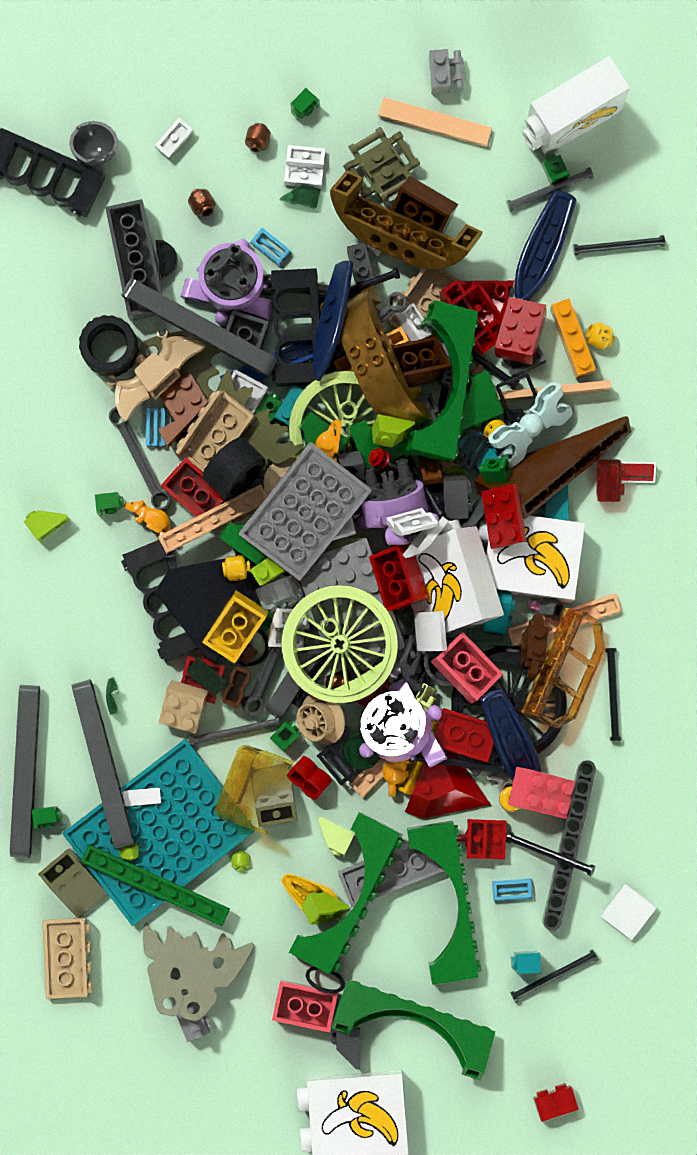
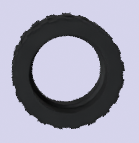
[79,315,139,377]
[202,437,266,500]

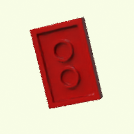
[481,484,527,549]
[435,708,494,763]

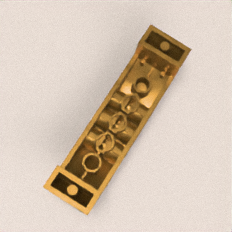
[330,170,483,269]
[340,285,431,432]

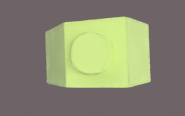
[319,817,355,856]

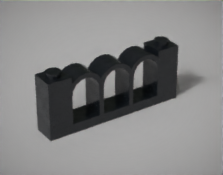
[0,128,106,218]
[268,268,319,387]
[121,540,198,662]

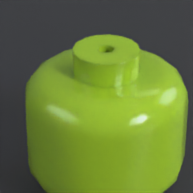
[120,843,139,861]
[231,851,251,872]

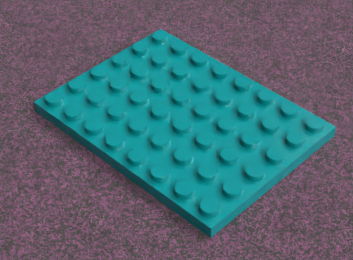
[62,738,256,926]

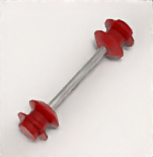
[369,448,422,480]

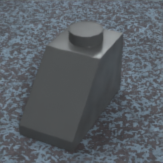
[332,1028,360,1069]

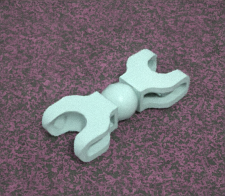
[488,383,573,468]

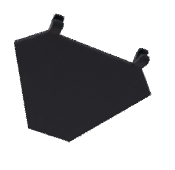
[154,548,262,660]

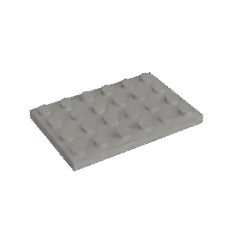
[238,442,372,581]
[300,538,406,673]

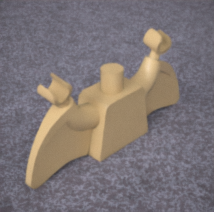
[106,328,205,422]

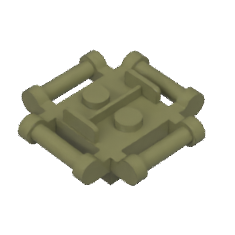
[343,127,420,203]

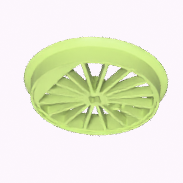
[289,371,379,479]
[282,586,398,703]

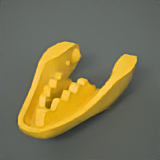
[281,874,339,914]

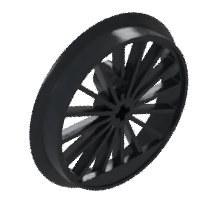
[451,646,567,761]

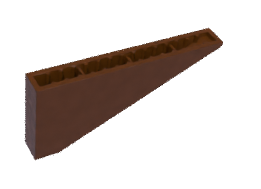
[474,416,632,519]

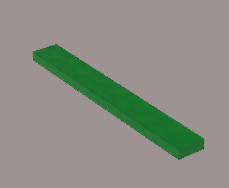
[81,844,231,926]

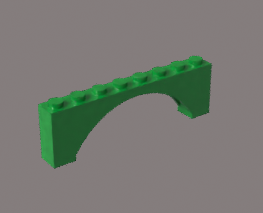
[405,300,479,462]
[344,370,504,470]
[218,412,349,565]
[289,812,403,975]
[407,820,481,985]
[331,980,496,1081]

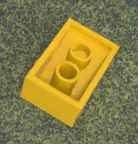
[202,590,268,664]

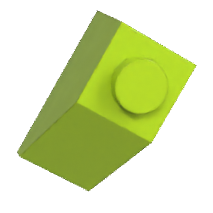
[372,414,415,448]
[23,510,70,542]
[250,558,286,586]
[301,892,350,925]

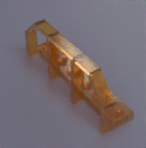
[521,608,605,728]

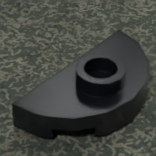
[155,240,177,278]

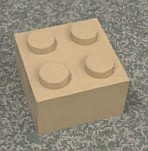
[158,680,208,734]

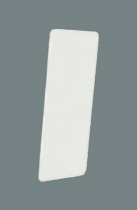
[123,788,161,806]

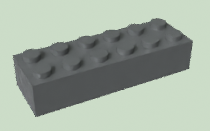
[105,199,163,321]

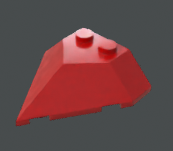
[439,280,515,355]
[405,749,490,819]

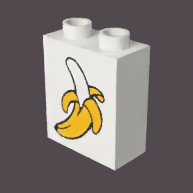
[522,56,630,157]
[478,516,585,603]
[409,520,504,636]
[297,1070,408,1155]

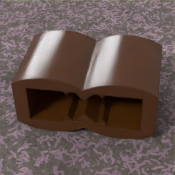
[223,666,251,708]

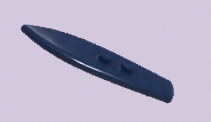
[514,190,577,301]
[313,260,353,381]
[480,689,541,781]

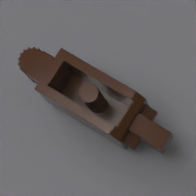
[520,613,548,680]

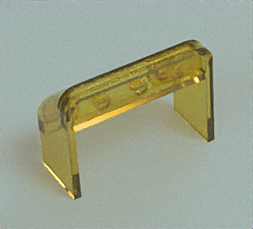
[215,745,294,836]

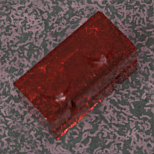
[596,459,625,502]

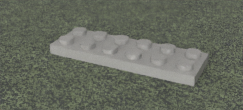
[337,843,444,908]

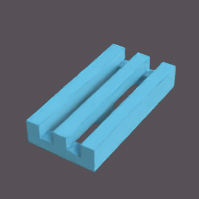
[250,228,291,267]
[146,408,166,447]
[492,879,533,901]

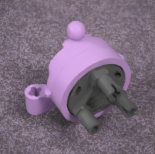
[180,239,274,325]
[357,459,444,545]
[359,678,447,768]

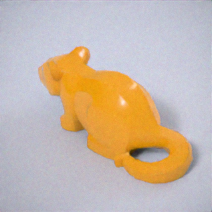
[315,419,342,461]
[124,500,171,535]
[382,759,412,798]

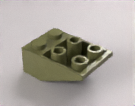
[250,763,298,827]
[38,848,107,918]

